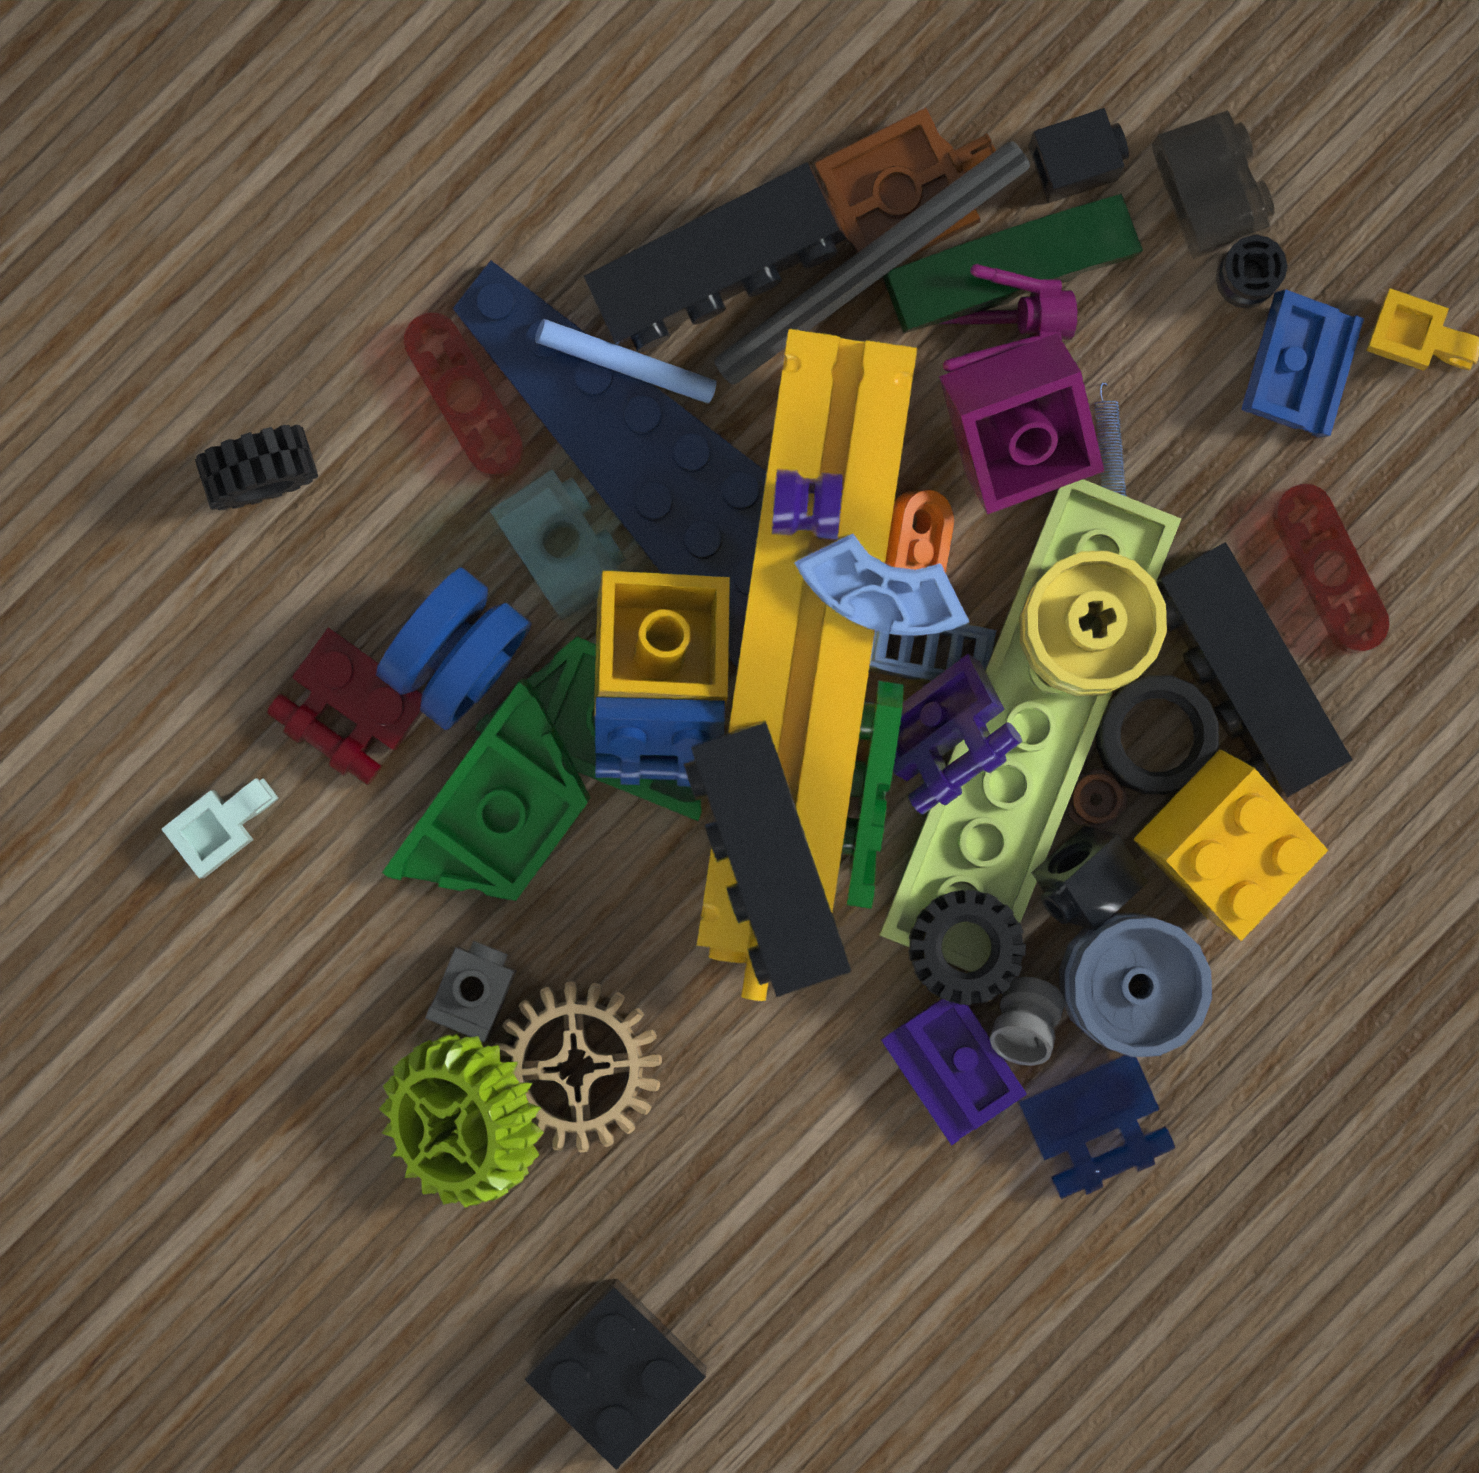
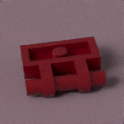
[267,627,423,786]

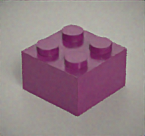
[939,333,1104,515]

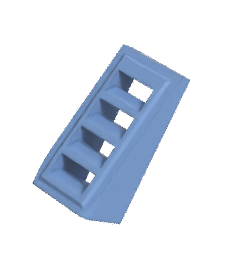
[869,624,996,682]

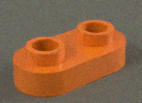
[885,490,954,573]

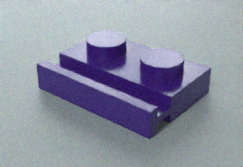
[880,998,1027,1146]

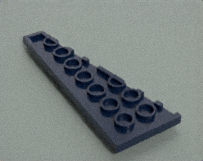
[453,260,767,670]

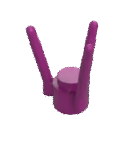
[939,264,1077,372]

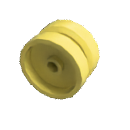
[1019,551,1167,696]

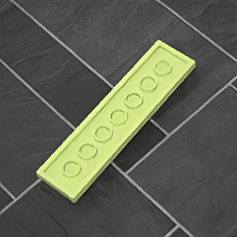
[879,479,1181,972]

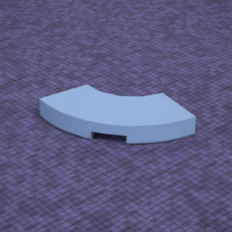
[794,534,969,635]

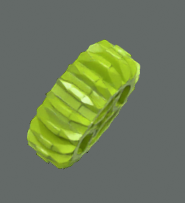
[378,1034,544,1207]

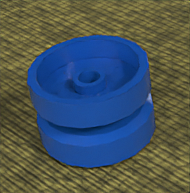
[376,568,532,730]

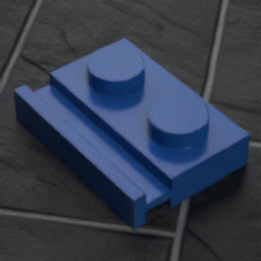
[1241,289,1364,438]

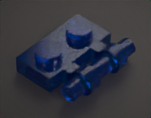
[1017,1054,1176,1199]

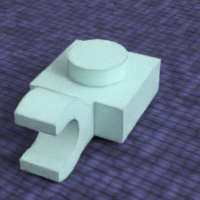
[162,778,279,879]

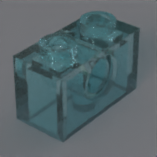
[489,469,626,621]

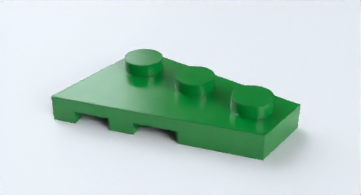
[841,681,903,909]

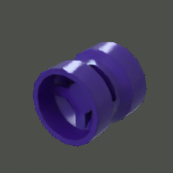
[772,469,843,539]

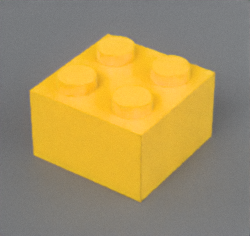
[594,570,730,716]
[1133,749,1329,941]

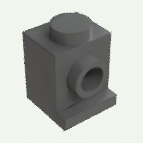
[425,940,517,1042]

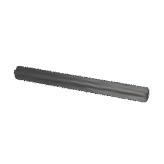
[715,141,1030,385]

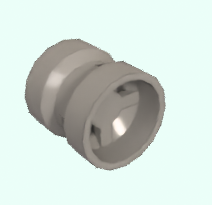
[990,977,1065,1066]

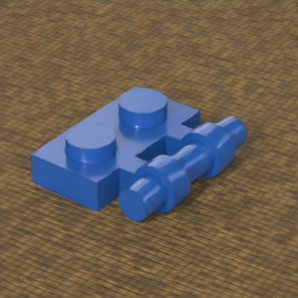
[595,697,725,787]

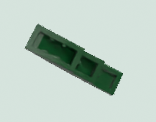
[882,194,1143,334]

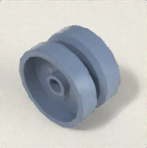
[1059,912,1212,1057]

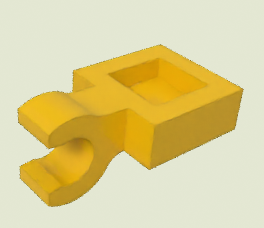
[1366,288,1479,371]

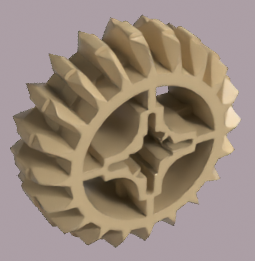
[494,981,662,1153]

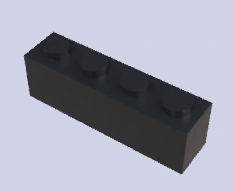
[584,162,847,353]
[1156,542,1353,799]
[683,720,851,997]

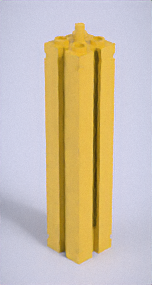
[697,329,917,1001]

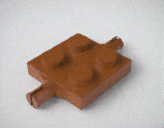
[815,108,996,259]

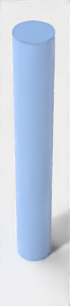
[535,319,717,404]

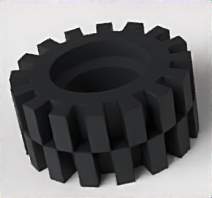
[195,425,318,510]
[908,890,1026,1005]

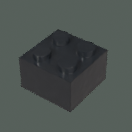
[524,1279,707,1470]

